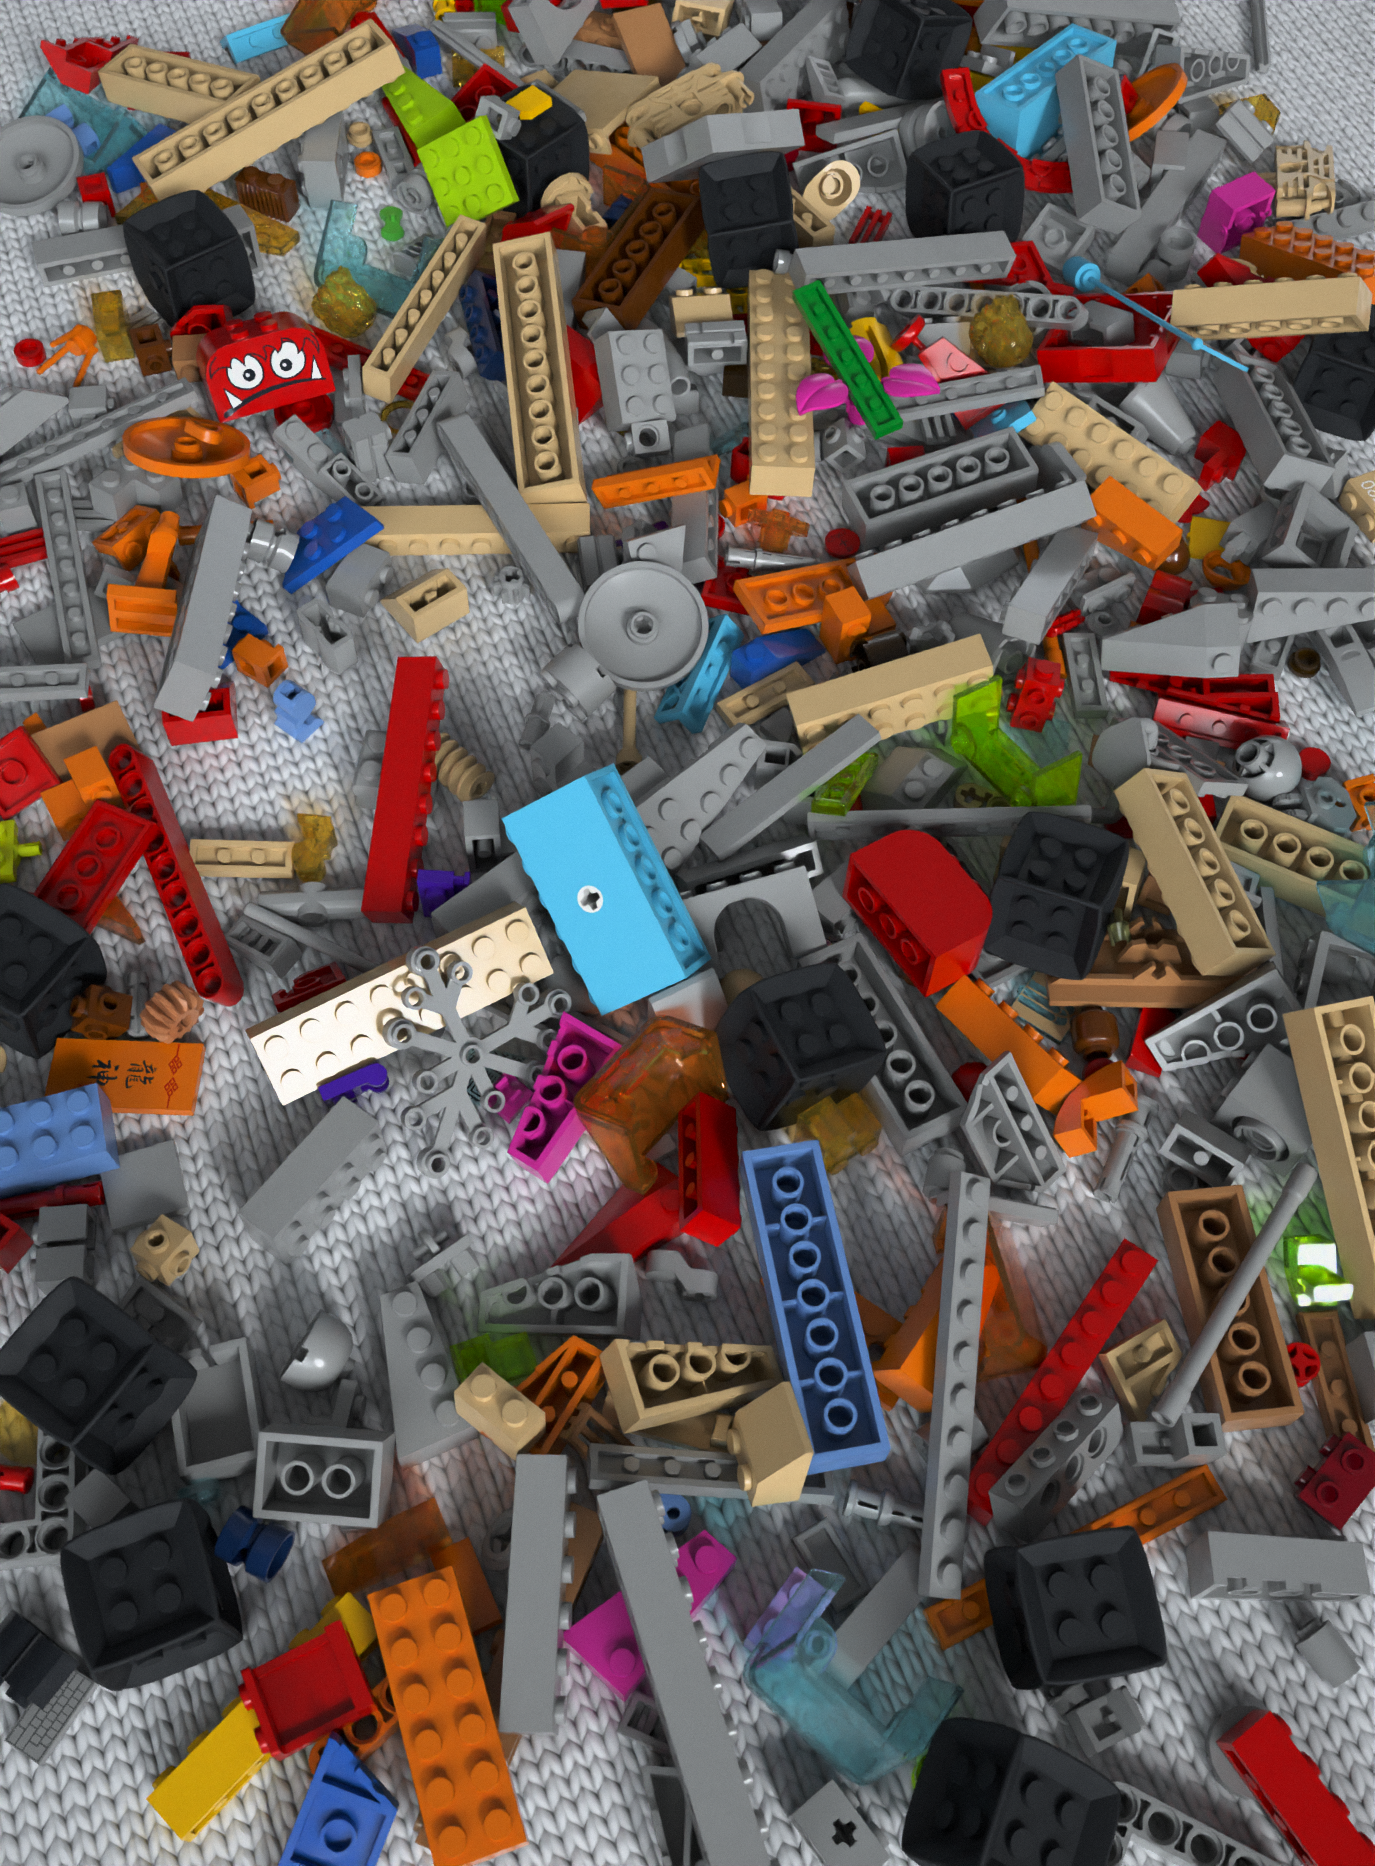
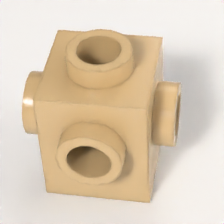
[130,1214,200,1287]

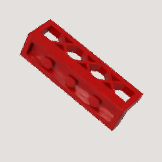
[1152,692,1290,750]

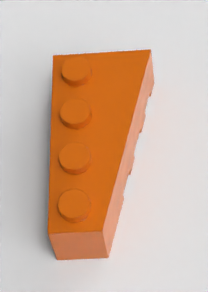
[871,1256,1002,1413]

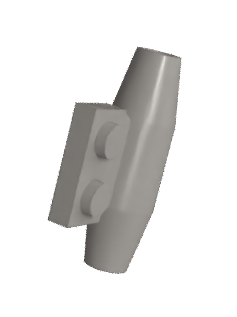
[832,62,919,111]
[635,317,725,398]

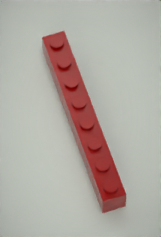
[361,656,449,924]
[967,1238,1158,1527]

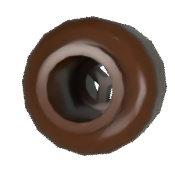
[1070,1007,1120,1061]

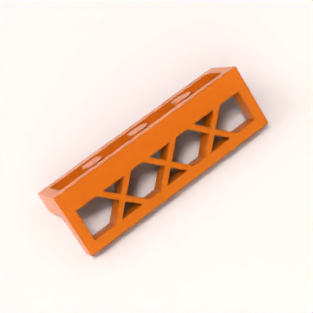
[591,454,721,509]

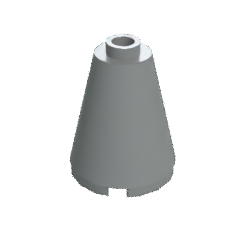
[1119,373,1197,456]
[948,612,1036,691]

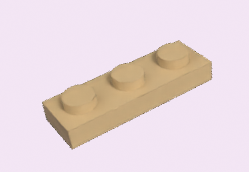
[716,661,815,729]
[189,839,297,879]

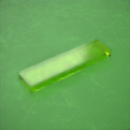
[811,752,879,817]

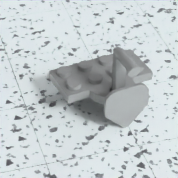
[1079,717,1249,824]

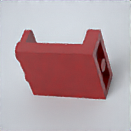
[238,1619,379,1761]

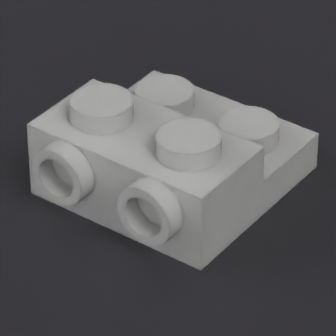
[1019,202,1095,277]

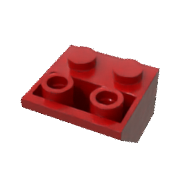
[162,681,238,746]

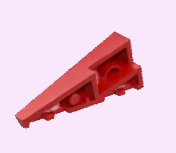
[40,35,138,94]
[1108,671,1280,722]

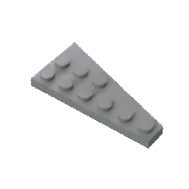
[633,723,767,880]

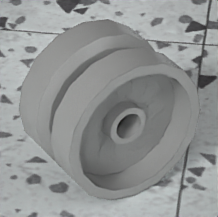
[898,100,957,162]

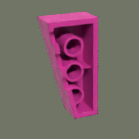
[507,1011,632,1184]
[563,1530,737,1703]

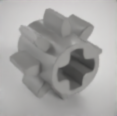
[492,566,531,605]

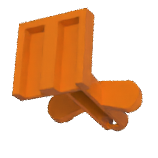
[107,511,180,637]

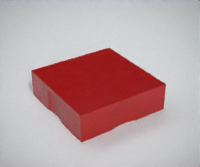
[1036,291,1180,383]

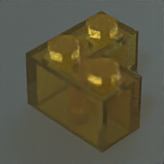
[793,1092,883,1176]

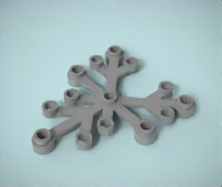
[382,945,572,1179]

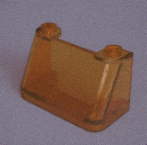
[573,1015,729,1195]
[931,1203,1048,1383]

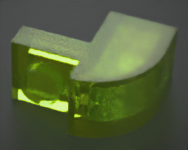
[1283,1234,1353,1306]
[449,1331,538,1385]

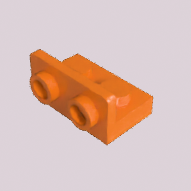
[92,505,160,571]

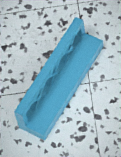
[220,3,330,64]
[654,614,745,734]

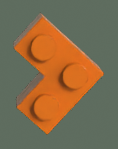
[819,586,896,665]
[40,746,126,842]

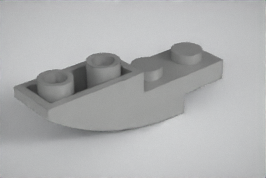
[272,414,385,506]
[1307,624,1375,717]

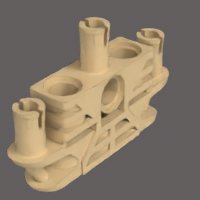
[626,62,754,150]
[1248,140,1335,221]

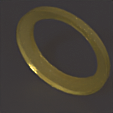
[381,400,414,434]

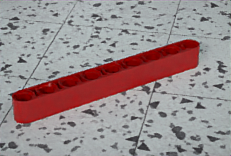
[108,744,244,1007]

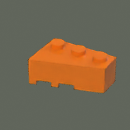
[1081,476,1183,571]
[480,1335,606,1455]

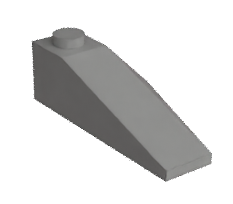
[477,1253,643,1340]

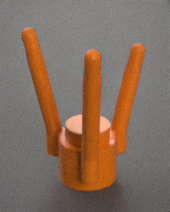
[36,324,98,387]

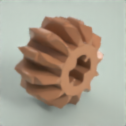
[139,980,204,1044]

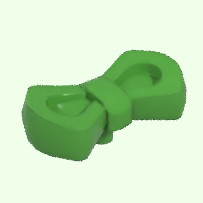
[380,206,404,241]

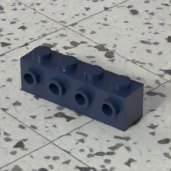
[459,269,507,382]

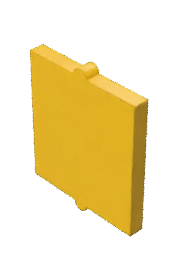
[1186,516,1240,562]

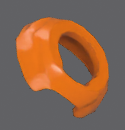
[1202,550,1251,591]

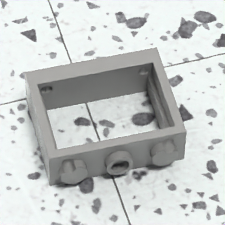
[1261,481,1358,568]
[1293,930,1375,1010]

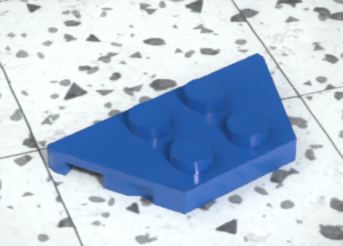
[282,496,384,594]
[278,1731,399,1866]

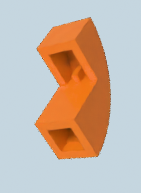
[1053,1060,1138,1158]

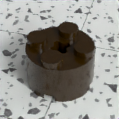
[850,629,909,673]

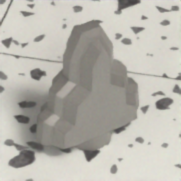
[905,620,955,655]

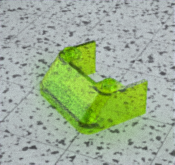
[950,674,1083,807]

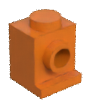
[230,454,281,509]
[718,475,768,527]
[231,633,288,688]
[1335,773,1375,832]

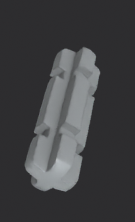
[127,970,149,1039]

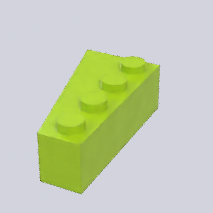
[381,64,466,149]

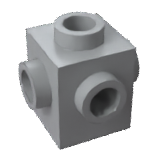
[821,417,866,474]

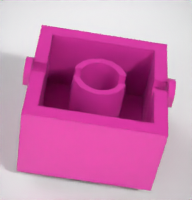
[1197,171,1276,254]

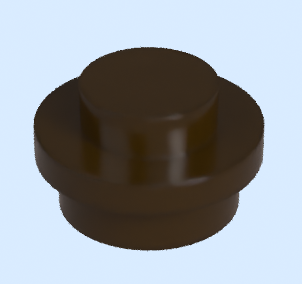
[1288,647,1321,678]

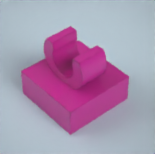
[488,1073,533,1124]

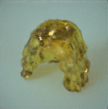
[311,266,377,338]
[969,294,1033,368]

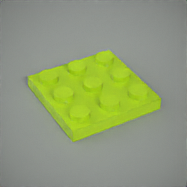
[417,115,519,228]

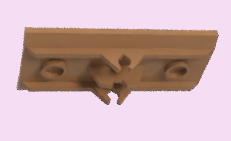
[1045,916,1257,1008]

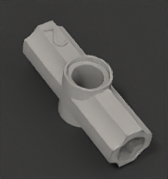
[258,882,367,928]

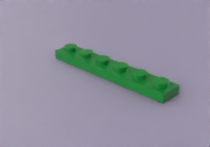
[792,279,903,440]

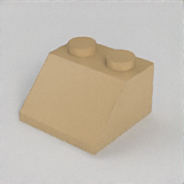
[669,287,733,338]
[726,1381,814,1507]

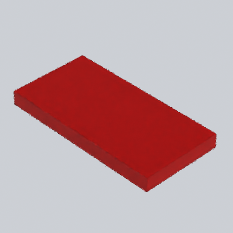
[33,799,159,935]

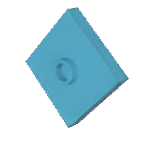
[970,400,1037,438]

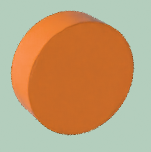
[354,152,382,178]

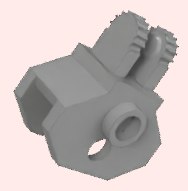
[1271,777,1357,837]

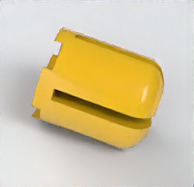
[849,317,904,382]

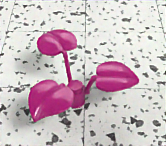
[796,335,940,425]

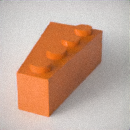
[935,974,1083,1116]

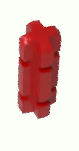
[1046,608,1085,638]

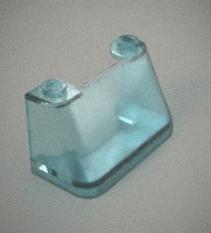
[17,67,149,176]

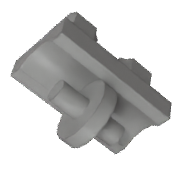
[406,1229,479,1299]

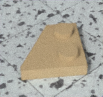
[1098,1319,1183,1422]

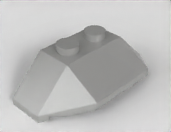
[0,386,70,456]
[915,509,1020,594]
[859,746,968,843]
[960,1051,1067,1193]

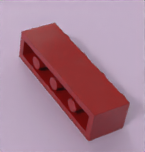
[678,1091,742,1247]
[1215,1709,1375,1866]

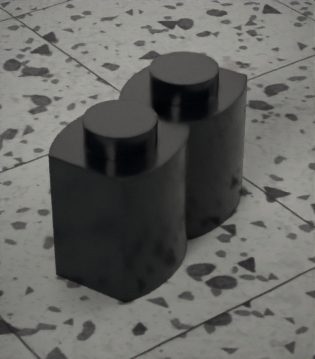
[0,1609,79,1709]

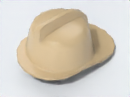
[802,160,860,221]

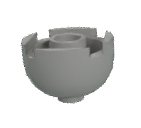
[280,1309,355,1393]

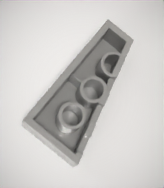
[380,1280,479,1471]

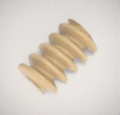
[435,732,495,803]

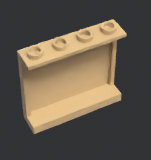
[553,69,661,155]

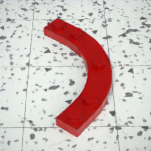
[940,67,1073,194]

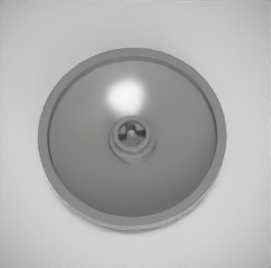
[0,115,84,216]
[578,561,709,692]

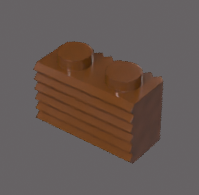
[234,166,300,223]

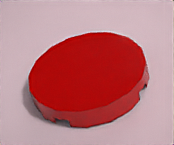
[274,394,335,436]

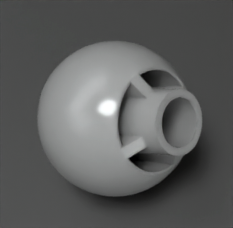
[1232,735,1302,802]

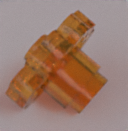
[746,508,810,553]

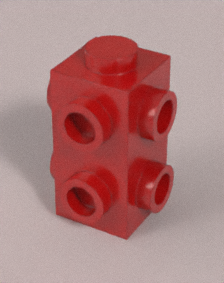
[1006,657,1065,733]

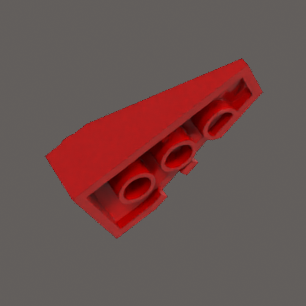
[566,324,603,425]

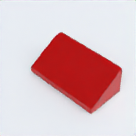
[1125,1007,1176,1078]

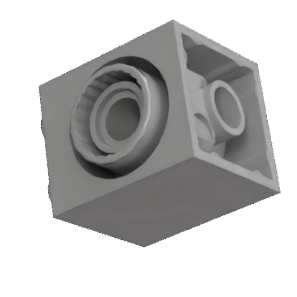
[1210,1043,1312,1178]

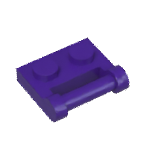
[318,1063,390,1109]

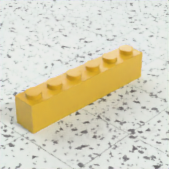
[146,1591,379,1842]

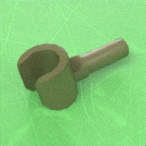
[1107,908,1132,946]

